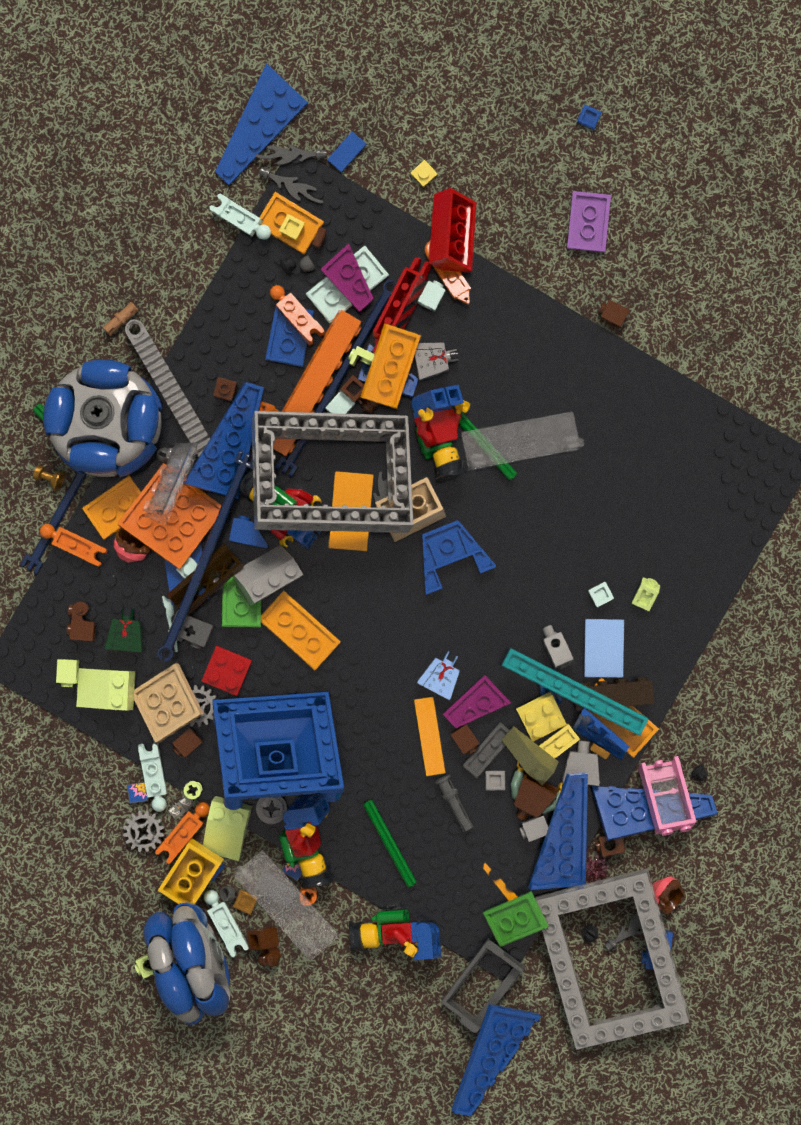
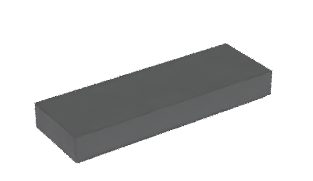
[462,722,509,778]

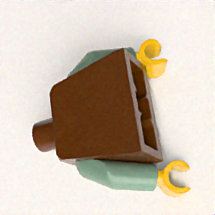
[511,762,564,821]

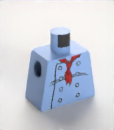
[417,651,460,700]

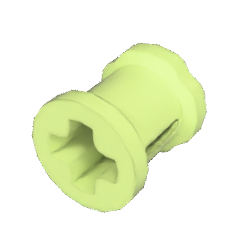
[184,781,203,799]

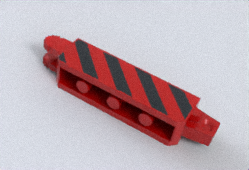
[373,257,432,354]

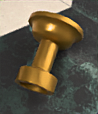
[33,465,66,492]

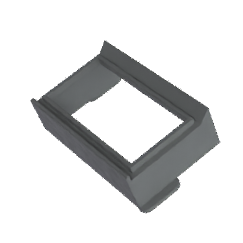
[441,938,526,1033]

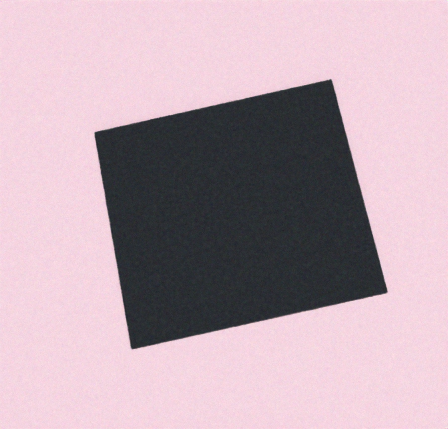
[0,149,801,980]

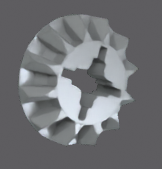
[256,797,287,824]

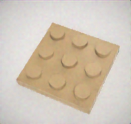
[134,663,204,743]

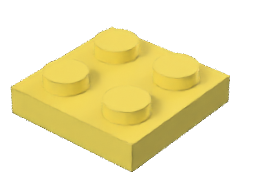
[516,691,567,742]

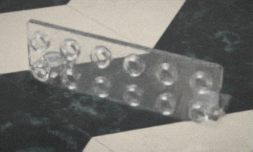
[461,412,584,470]
[233,850,339,961]

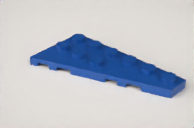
[215,63,308,186]
[183,382,264,499]
[528,772,588,890]
[591,785,718,841]
[451,1004,541,1116]

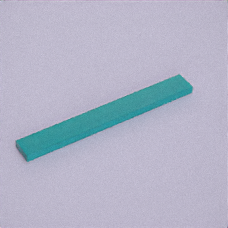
[502,648,649,736]

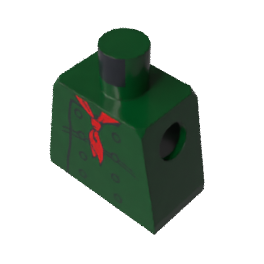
[105,608,144,652]

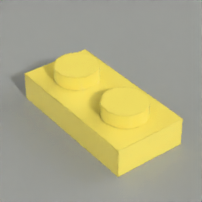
[539,724,580,758]

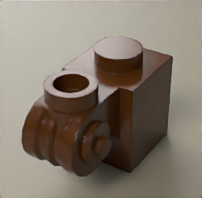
[340,375,380,414]
[67,602,97,641]
[246,926,281,966]

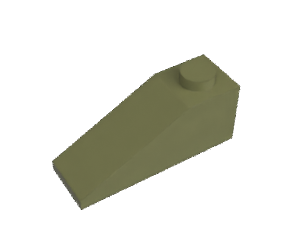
[502,726,559,785]

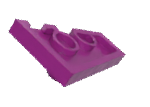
[320,243,374,312]
[443,675,511,728]

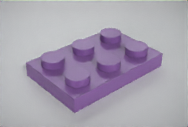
[567,191,611,253]

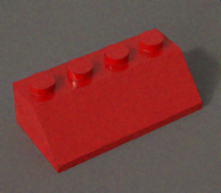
[429,188,476,272]

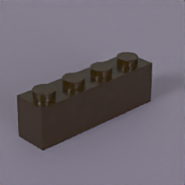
[575,677,655,711]

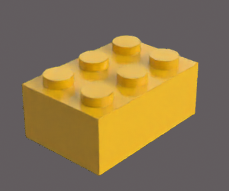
[158,838,224,904]

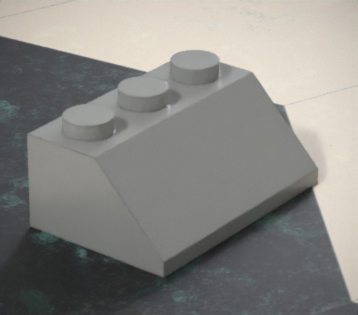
[233,545,303,606]

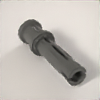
[434,774,474,832]

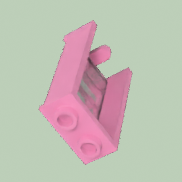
[638,756,696,836]

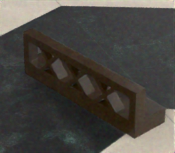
[167,544,244,617]

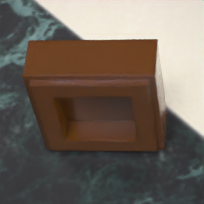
[312,227,327,250]

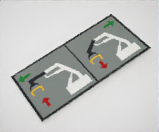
[167,792,198,820]

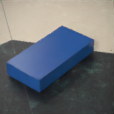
[327,131,367,173]

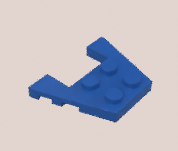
[422,520,496,595]

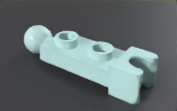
[210,194,271,240]
[138,742,167,812]
[204,890,249,957]

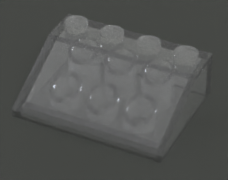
[143,442,197,526]

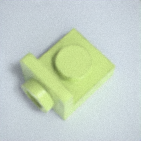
[348,346,374,366]
[632,577,660,611]

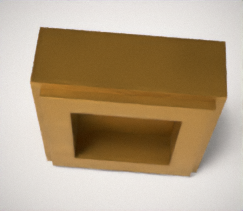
[590,742,610,759]
[233,889,258,915]

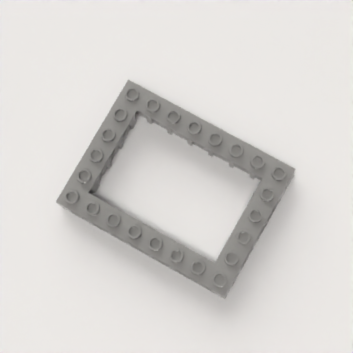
[252,411,413,533]
[535,868,690,1050]

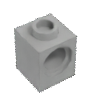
[519,814,548,842]

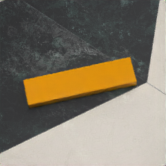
[414,697,445,776]

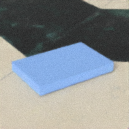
[584,619,624,678]

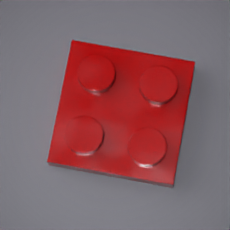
[202,646,252,696]

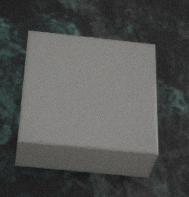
[485,771,505,790]

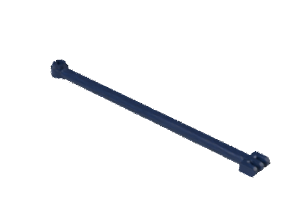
[275,280,397,478]
[157,450,253,662]
[20,472,87,575]

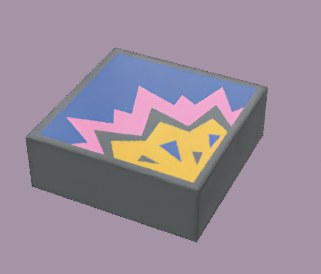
[127,782,149,804]
[281,860,302,881]

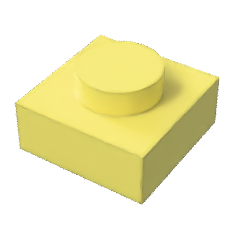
[410,160,437,188]
[279,214,305,240]

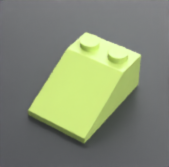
[76,668,135,710]
[203,796,252,861]

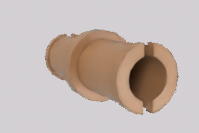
[102,302,139,336]

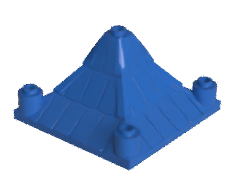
[212,692,344,810]

